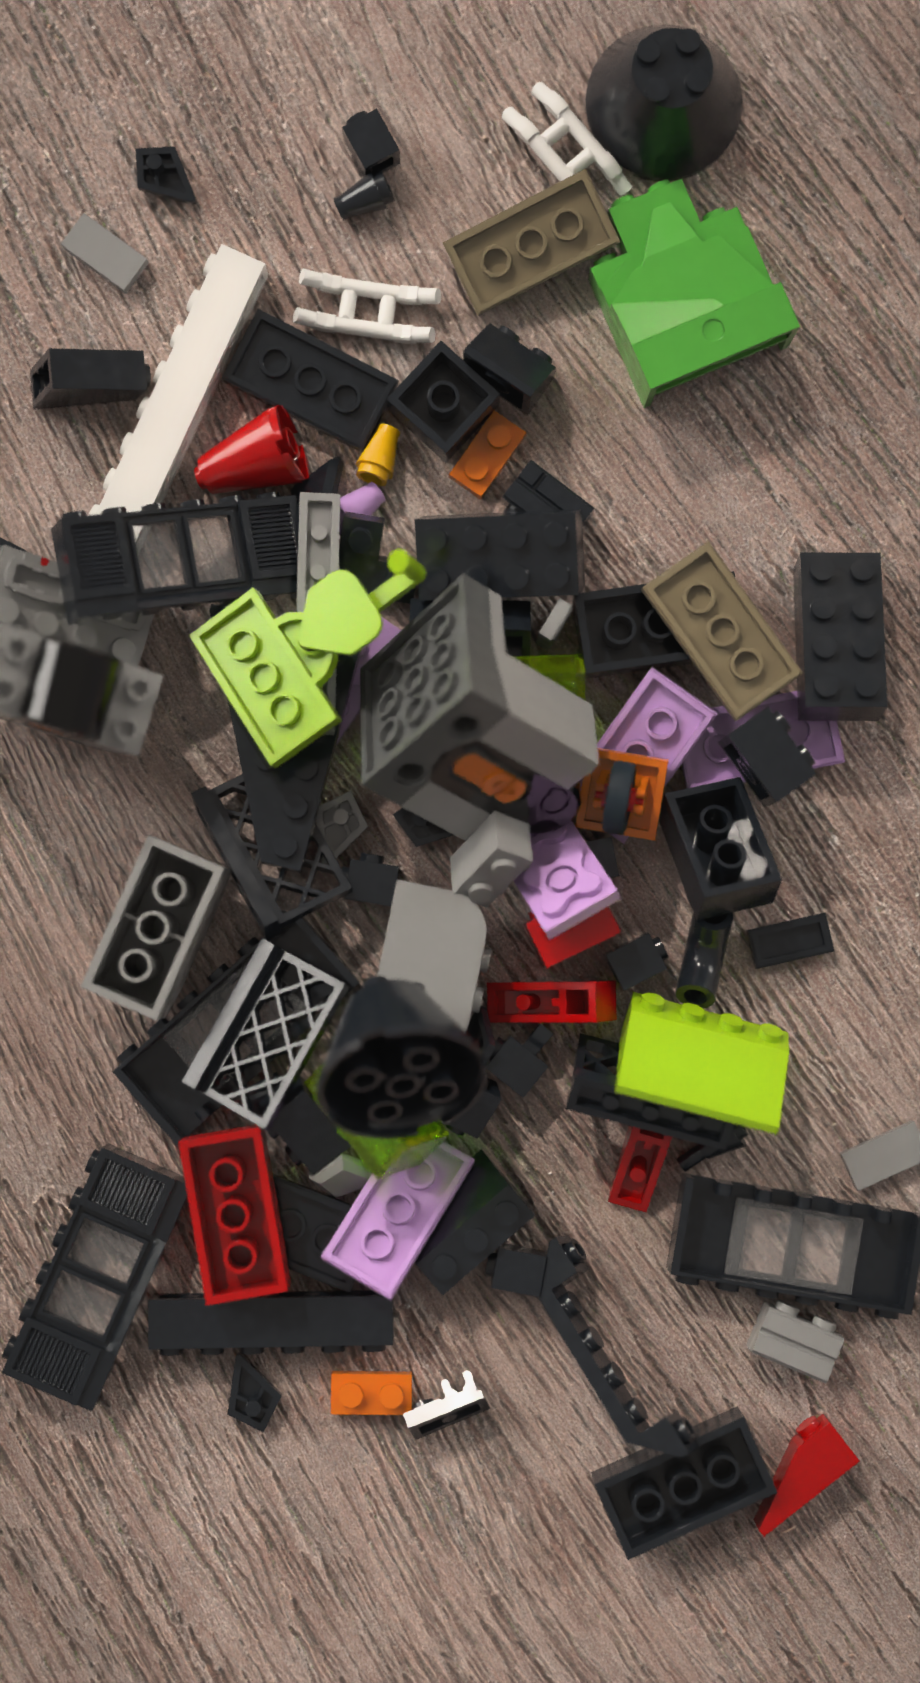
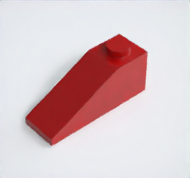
[487,980,617,1023]
[608,1125,672,1212]
[753,1414,860,1537]

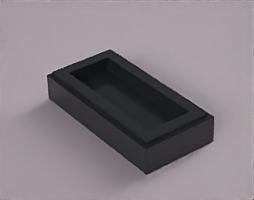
[746,912,834,969]

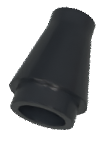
[333,171,395,221]

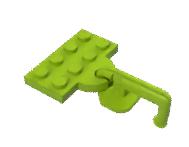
[189,549,427,768]

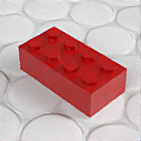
[178,1124,291,1306]

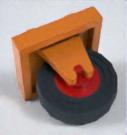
[575,748,669,841]

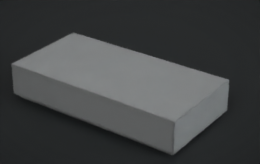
[60,213,149,294]
[536,598,573,651]
[839,1120,920,1191]

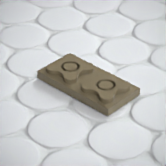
[443,168,621,316]
[641,541,804,722]

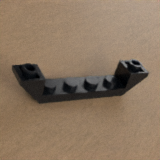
[539,1235,699,1458]

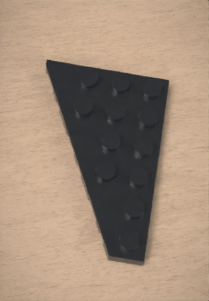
[209,604,362,874]

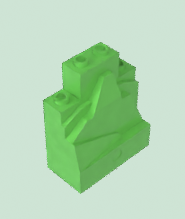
[588,178,800,408]

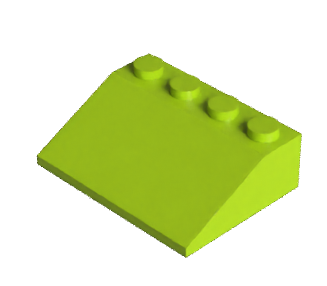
[615,992,789,1134]

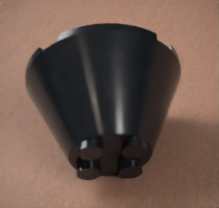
[585,24,742,181]
[316,976,488,1139]

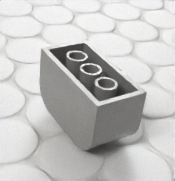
[80,835,231,1021]
[377,879,492,1031]

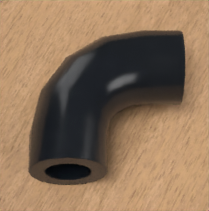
[675,912,734,1008]

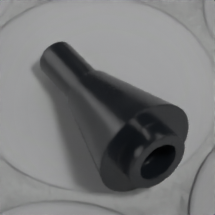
[677,1124,749,1172]

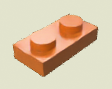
[449,410,527,500]
[331,1371,412,1415]

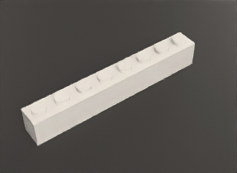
[89,244,268,555]

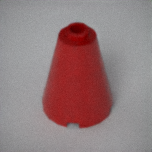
[194,405,310,495]

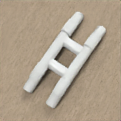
[502,82,632,196]
[293,269,441,344]

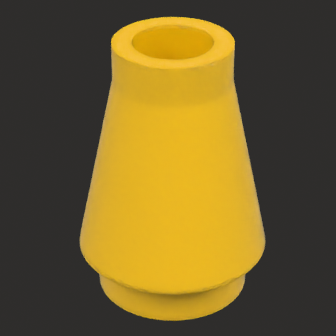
[356,424,400,487]

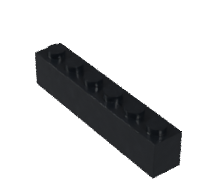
[148,1290,394,1356]

